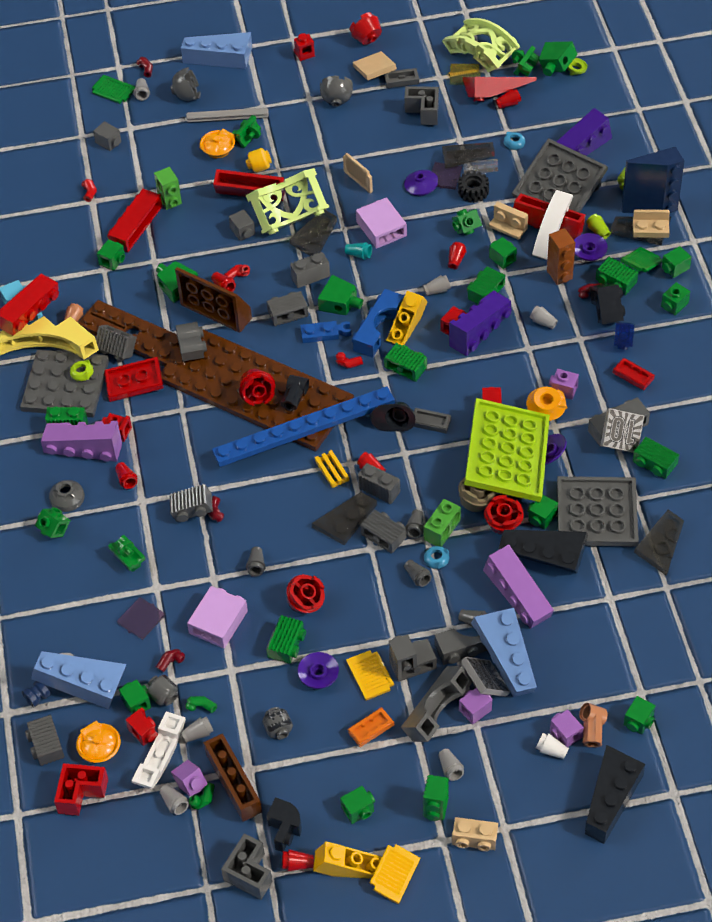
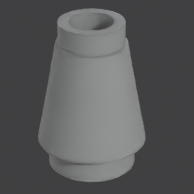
[134,78,150,101]
[423,275,451,295]
[530,306,558,329]
[181,716,214,743]
[438,749,464,781]
[160,784,189,815]

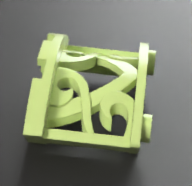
[442,18,520,72]
[246,168,329,235]

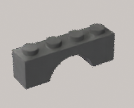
[435,628,488,665]
[401,666,473,742]

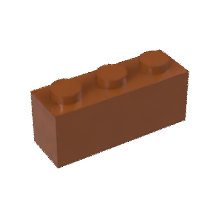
[547,228,576,285]

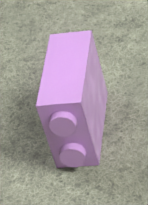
[356,197,407,249]
[187,586,248,649]

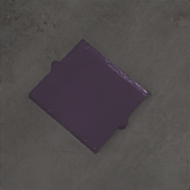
[432,162,462,190]
[117,597,166,640]

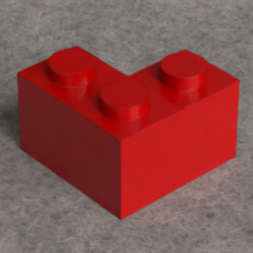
[54,763,108,816]

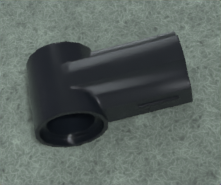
[281,375,309,412]

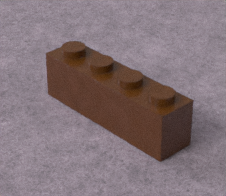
[203,733,262,822]

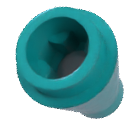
[345,242,372,260]

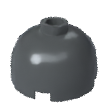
[171,67,201,102]
[320,76,353,107]

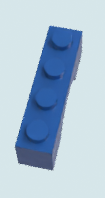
[352,289,404,358]

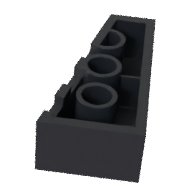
[498,529,588,573]
[585,745,645,844]

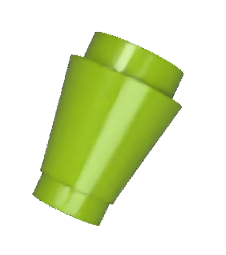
[586,214,611,239]

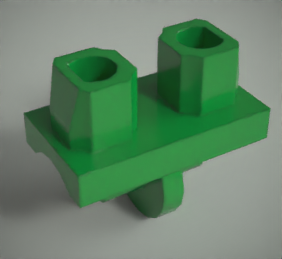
[511,46,539,77]
[232,115,261,148]
[108,535,146,572]

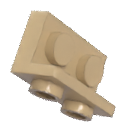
[489,201,528,239]
[633,210,670,238]
[452,817,498,851]

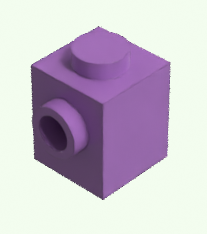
[549,369,579,400]
[459,688,492,725]
[550,709,584,747]
[171,760,208,797]

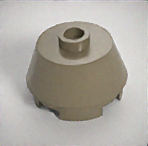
[458,477,496,512]

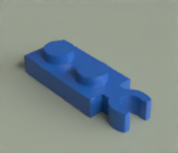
[301,321,351,343]

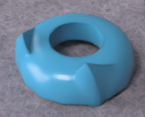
[504,132,525,150]
[424,546,450,569]

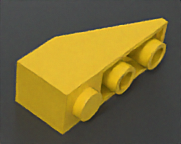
[386,291,428,345]
[313,841,382,879]

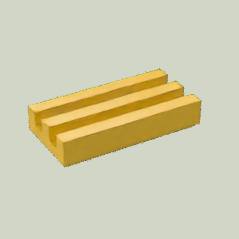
[315,450,349,488]

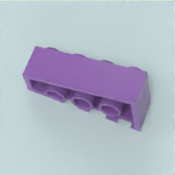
[41,421,122,462]
[483,545,554,629]

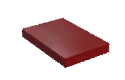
[104,357,164,402]

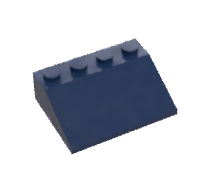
[621,146,684,213]

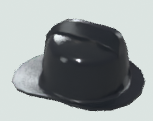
[371,402,416,431]

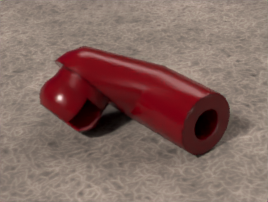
[137,57,153,78]
[578,284,599,299]
[207,496,224,522]
[156,649,185,672]

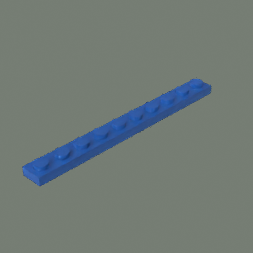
[212,386,395,467]

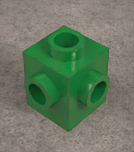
[452,209,482,235]
[35,507,71,538]

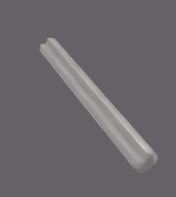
[186,108,269,122]

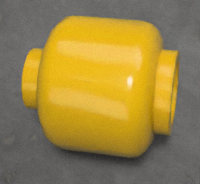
[246,148,272,173]

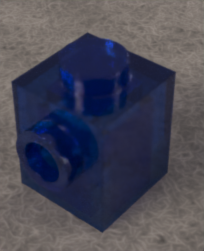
[614,322,635,350]

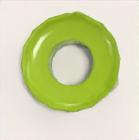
[567,58,587,75]
[70,360,94,381]

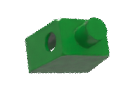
[539,41,578,76]
[156,261,198,303]
[318,275,363,315]

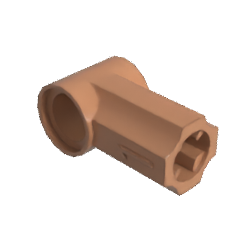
[579,703,608,748]

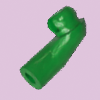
[185,696,218,713]
[189,782,215,810]

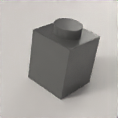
[93,121,121,151]
[229,210,255,241]

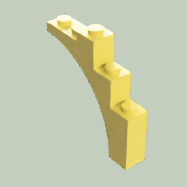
[0,316,99,359]

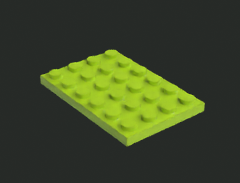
[464,398,550,502]

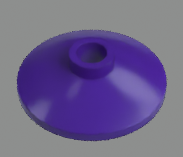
[404,170,438,196]
[574,233,608,261]
[545,434,567,465]
[298,652,339,689]

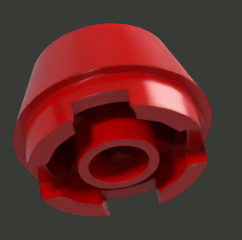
[349,12,382,45]
[239,369,275,406]
[484,495,524,534]
[287,574,325,613]

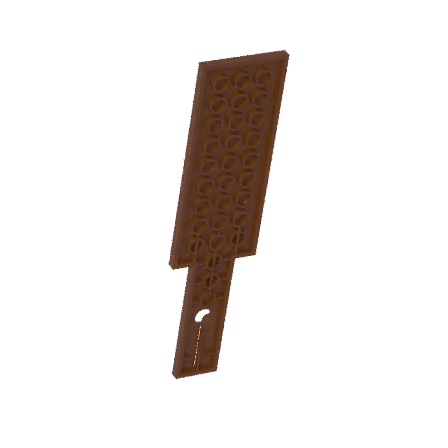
[78,300,354,452]

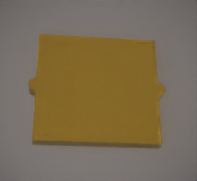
[449,64,480,85]

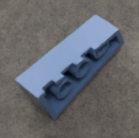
[181,32,252,69]
[471,608,537,697]
[31,651,126,709]

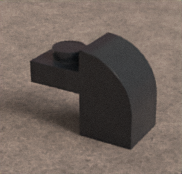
[267,797,302,852]

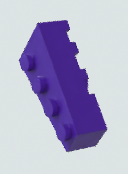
[556,108,612,156]
[449,291,512,356]

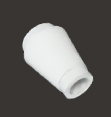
[536,733,569,760]

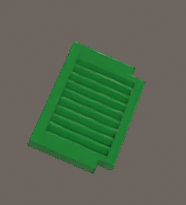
[92,75,135,104]
[620,247,663,272]

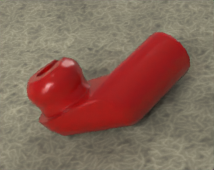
[82,179,97,202]
[224,265,250,278]
[336,352,363,368]

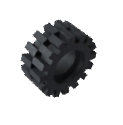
[458,171,489,203]

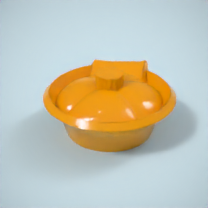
[200,129,236,159]
[526,387,568,421]
[76,720,121,763]

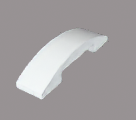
[532,190,573,260]
[132,712,186,789]

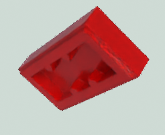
[613,358,655,391]

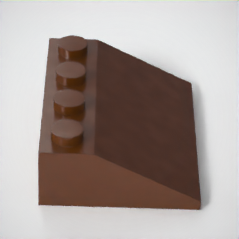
[175,267,252,333]

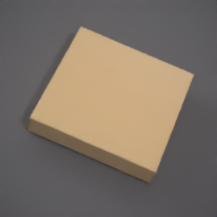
[353,51,397,80]

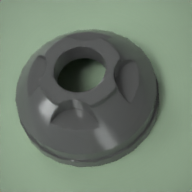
[49,480,85,512]

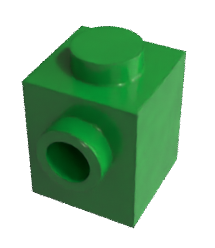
[489,237,517,269]
[97,239,125,271]
[662,246,692,278]
[661,282,691,315]
[527,495,558,530]
[119,679,151,715]
[623,696,656,734]
[340,786,375,824]

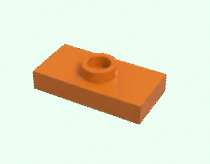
[348,707,394,747]

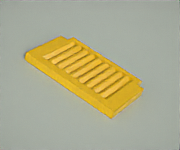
[346,650,394,701]
[369,844,420,904]

